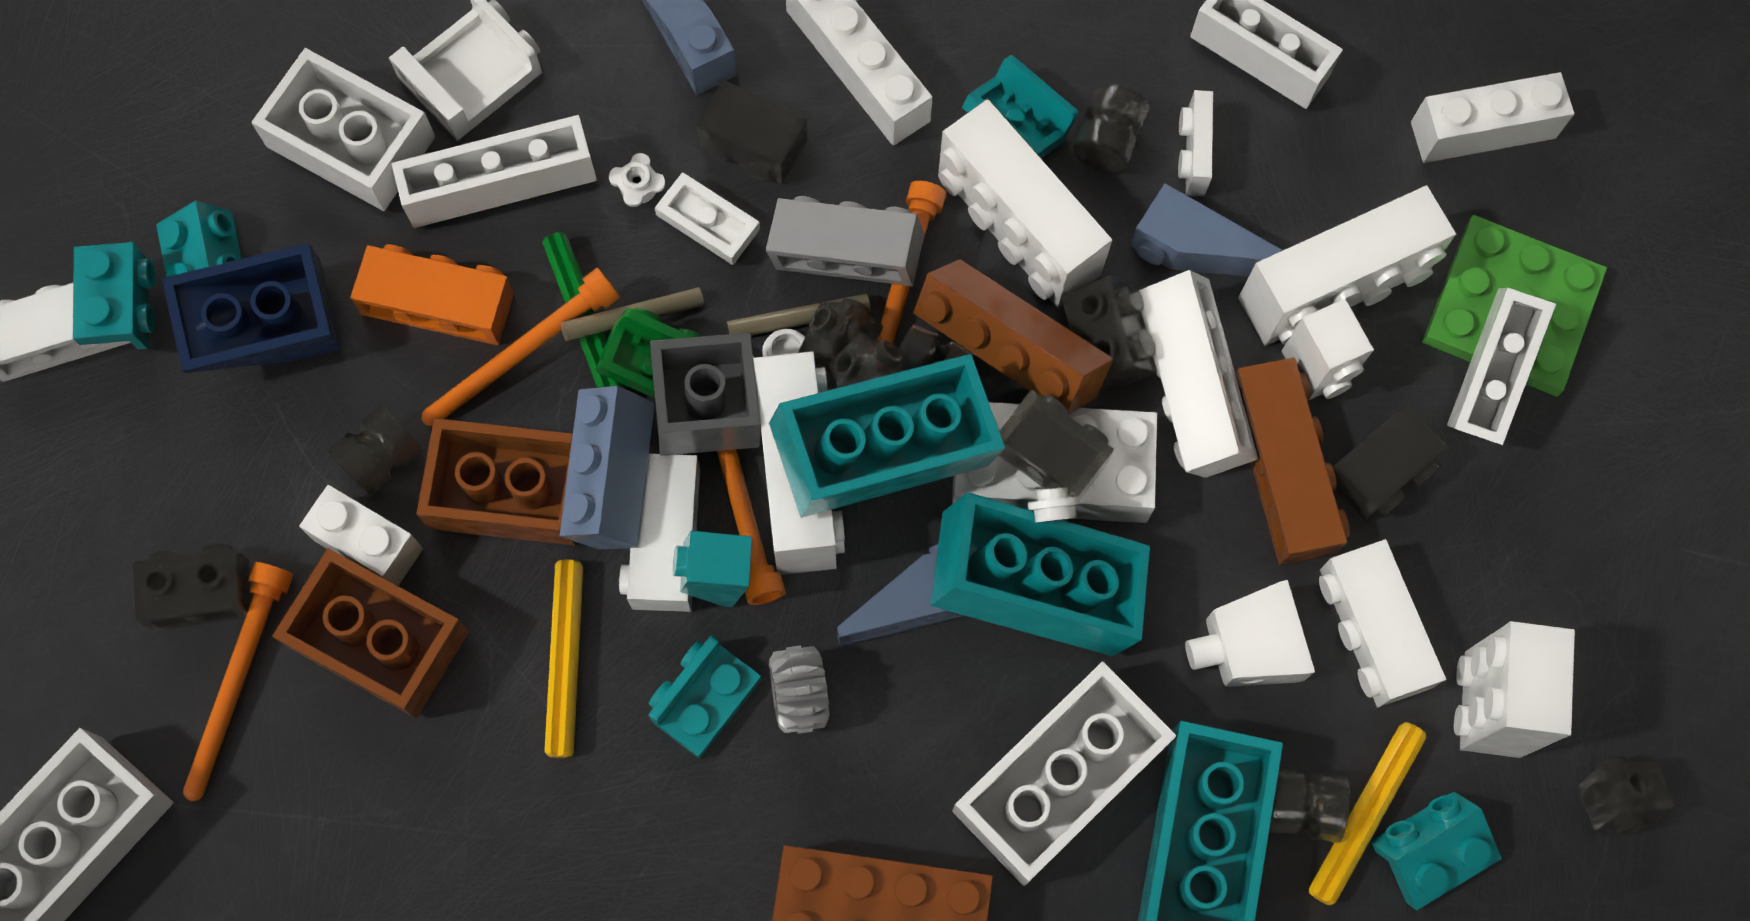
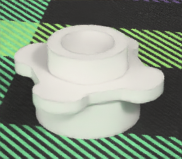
[609,153,665,207]

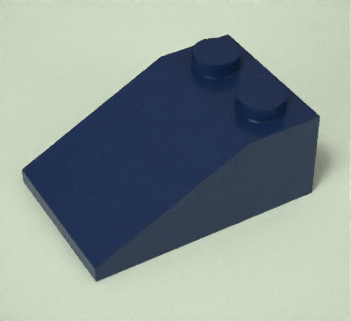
[162,243,342,373]

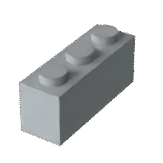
[766,196,924,286]

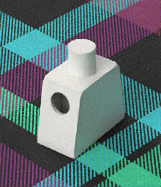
[1185,580,1315,687]

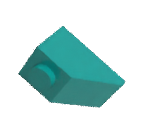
[673,531,752,607]

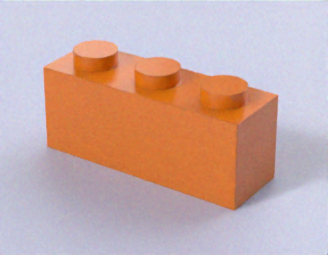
[350,244,514,346]

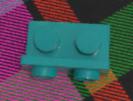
[648,635,762,759]

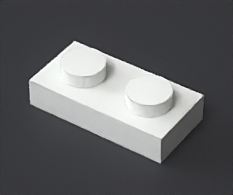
[1178,90,1213,197]
[655,172,760,265]

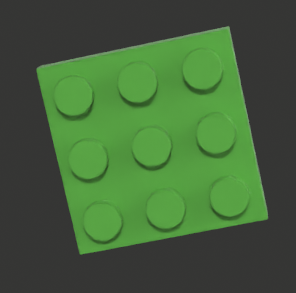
[1422,215,1607,397]

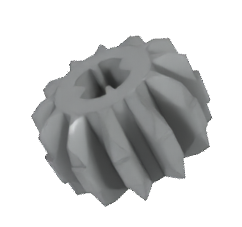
[769,645,830,734]

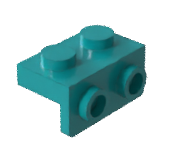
[962,55,1079,159]
[156,201,242,277]
[73,242,156,349]
[1371,792,1502,911]

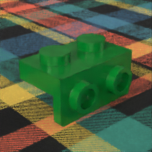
[595,308,702,398]

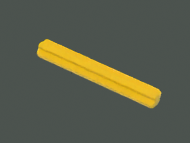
[544,559,583,758]
[1309,722,1426,905]

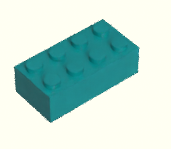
[769,354,1005,518]
[930,492,1150,656]
[1138,721,1283,921]

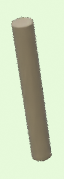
[561,287,704,341]
[727,293,871,336]

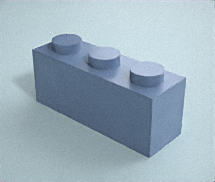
[559,386,655,550]

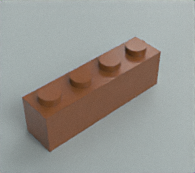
[913,259,1113,416]
[1235,357,1350,566]

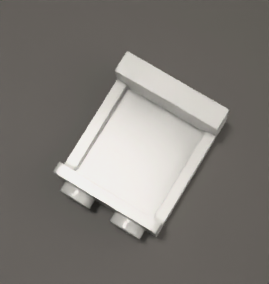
[389,0,542,141]

